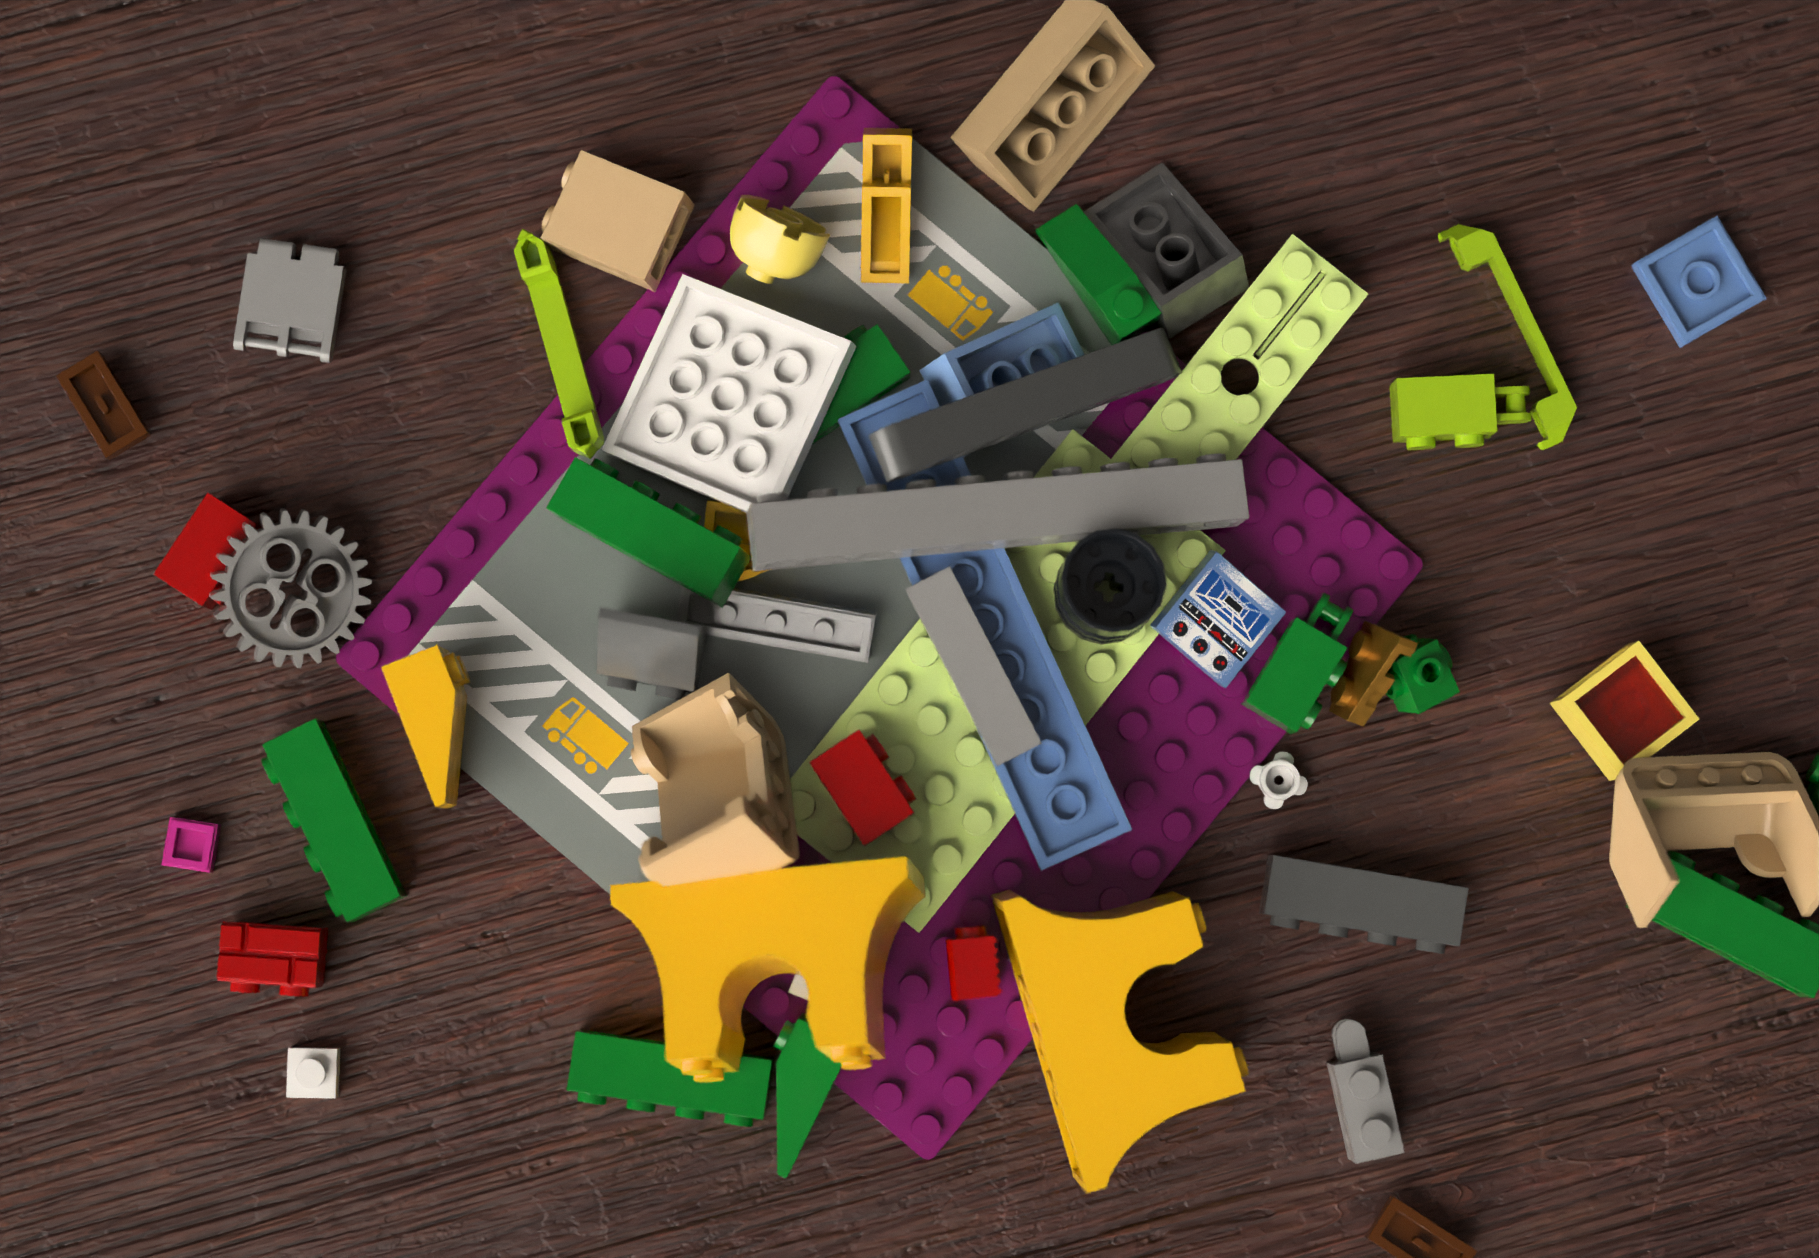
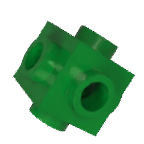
[1386,634,1460,714]

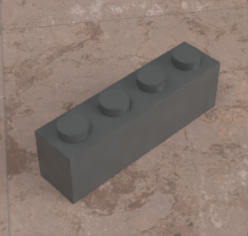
[1259,855,1469,954]

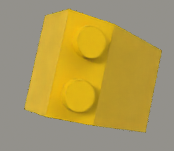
[381,645,470,809]

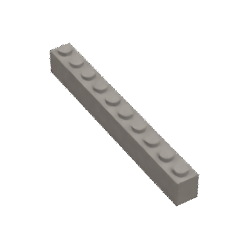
[746,453,1249,572]

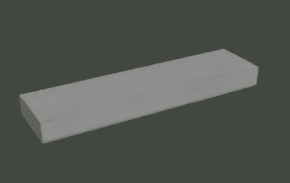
[905,566,1042,767]
[676,586,877,663]

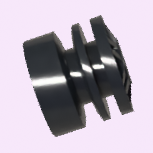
[1053,528,1167,645]

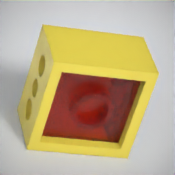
[1550,640,1700,781]

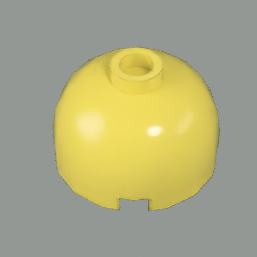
[730,195,830,284]

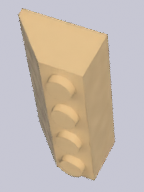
[950,0,1155,212]

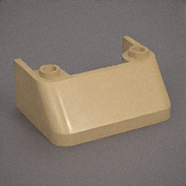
[1609,752,1819,928]

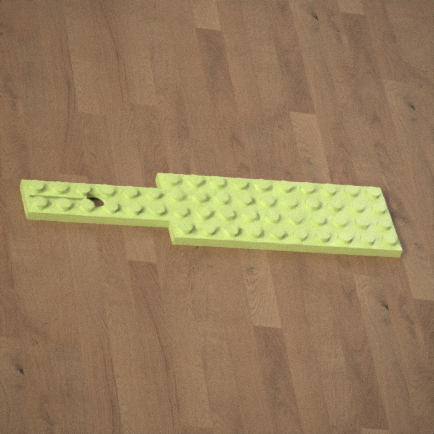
[790,234,1368,933]

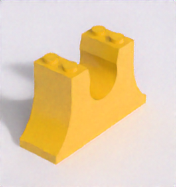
[610,857,925,1082]
[991,890,1249,1193]

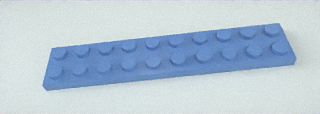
[837,379,1132,871]

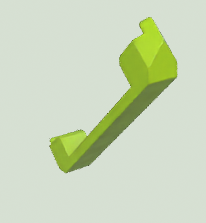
[1438,224,1577,450]
[514,228,605,459]

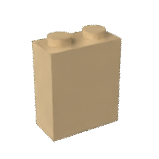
[541,150,695,292]

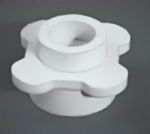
[1250,752,1308,809]

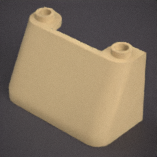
[631,673,799,886]

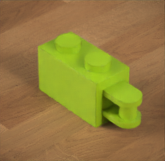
[1389,374,1531,450]

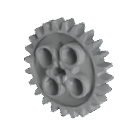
[209,508,372,668]

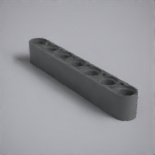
[868,328,1182,483]

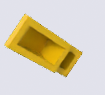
[861,128,912,284]

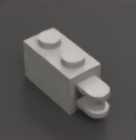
[1326,1019,1405,1164]

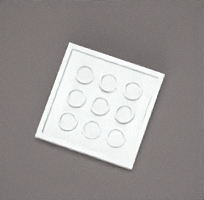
[602,274,857,513]

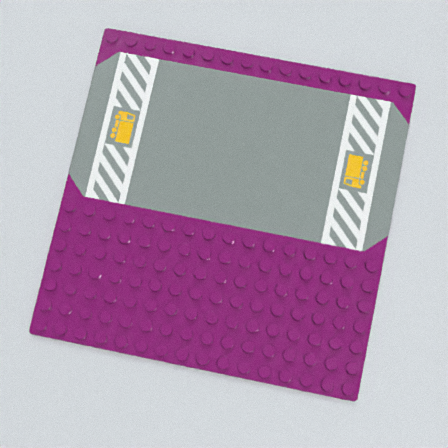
[336,76,1423,1160]

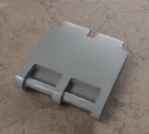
[233,238,347,363]

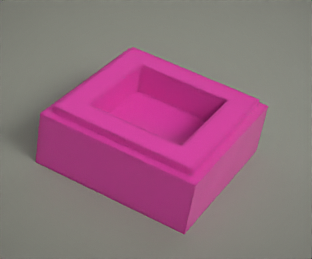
[161,817,221,873]

